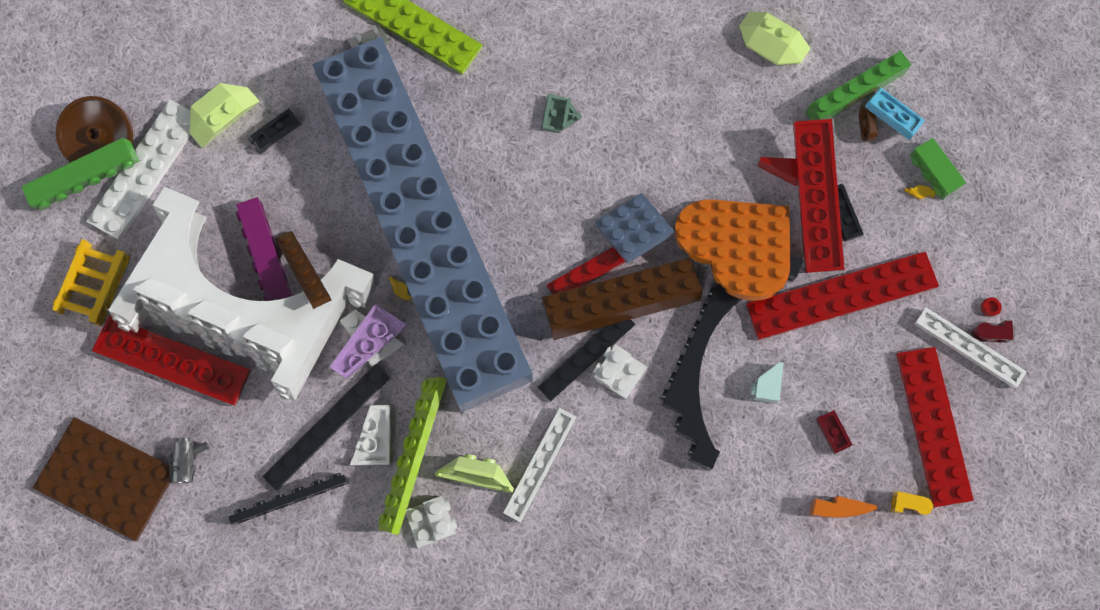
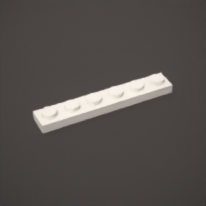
[914,307,1027,389]
[503,408,577,523]

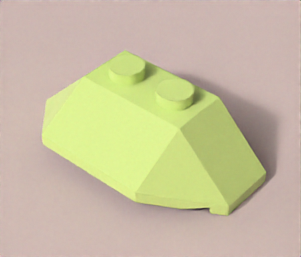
[739,12,810,65]
[190,83,260,148]
[435,454,514,494]

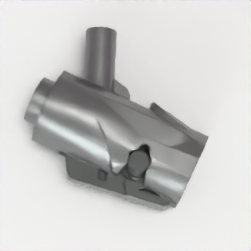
[168,438,209,483]

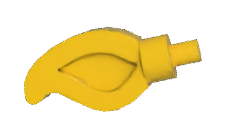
[904,185,935,199]
[389,276,412,301]

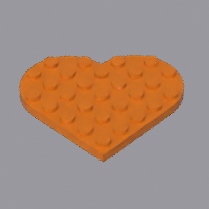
[674,199,790,301]

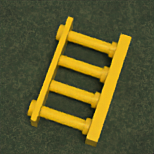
[52,239,131,327]

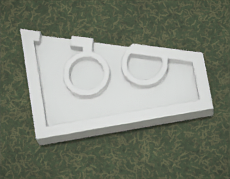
[340,310,404,367]
[350,405,391,466]

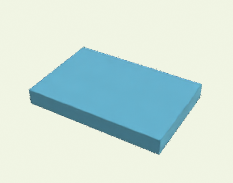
[865,87,925,141]

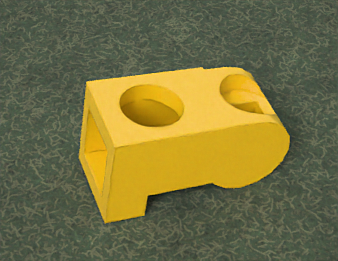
[890,491,933,515]

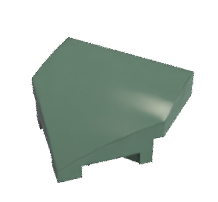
[541,94,582,133]

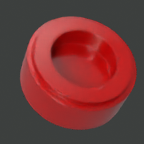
[981,297,1002,317]

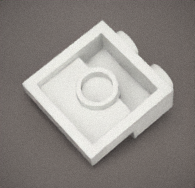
[593,344,647,400]
[406,496,458,549]

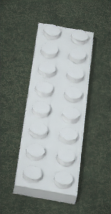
[86,100,191,241]

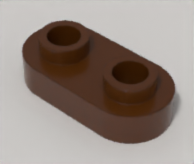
[858,106,878,142]

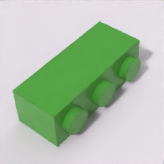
[910,138,966,200]

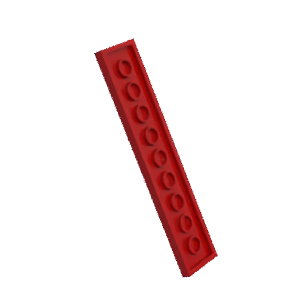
[746,251,939,341]

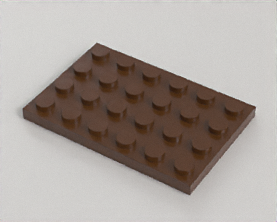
[32,417,171,541]

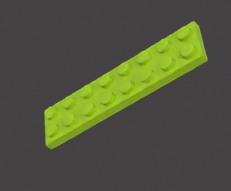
[343,0,482,75]
[378,377,447,535]

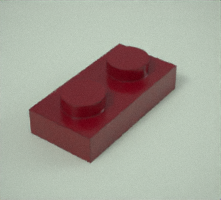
[816,410,853,454]

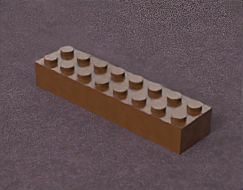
[542,258,702,340]

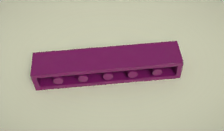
[235,197,293,301]

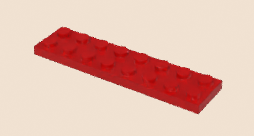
[793,119,845,273]
[92,316,251,406]
[896,347,974,508]

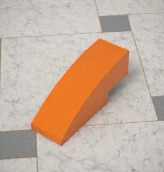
[809,496,877,518]

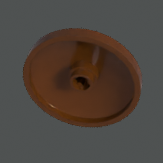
[56,96,133,163]

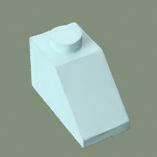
[750,362,784,404]

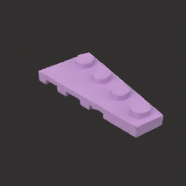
[330,304,408,379]

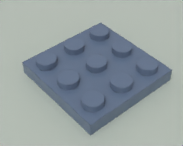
[595,193,674,264]

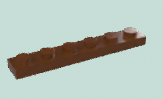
[275,231,332,309]

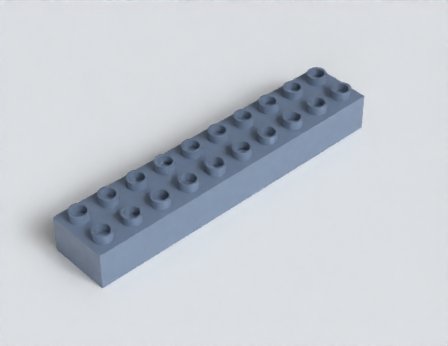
[312,36,533,412]

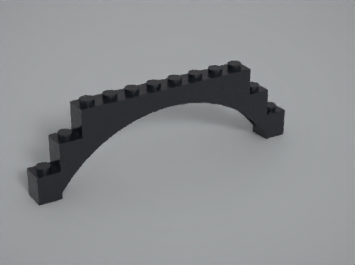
[660,255,804,471]

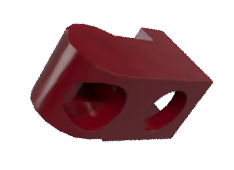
[972,320,1014,343]

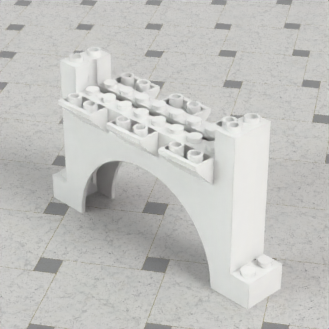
[108,187,376,401]

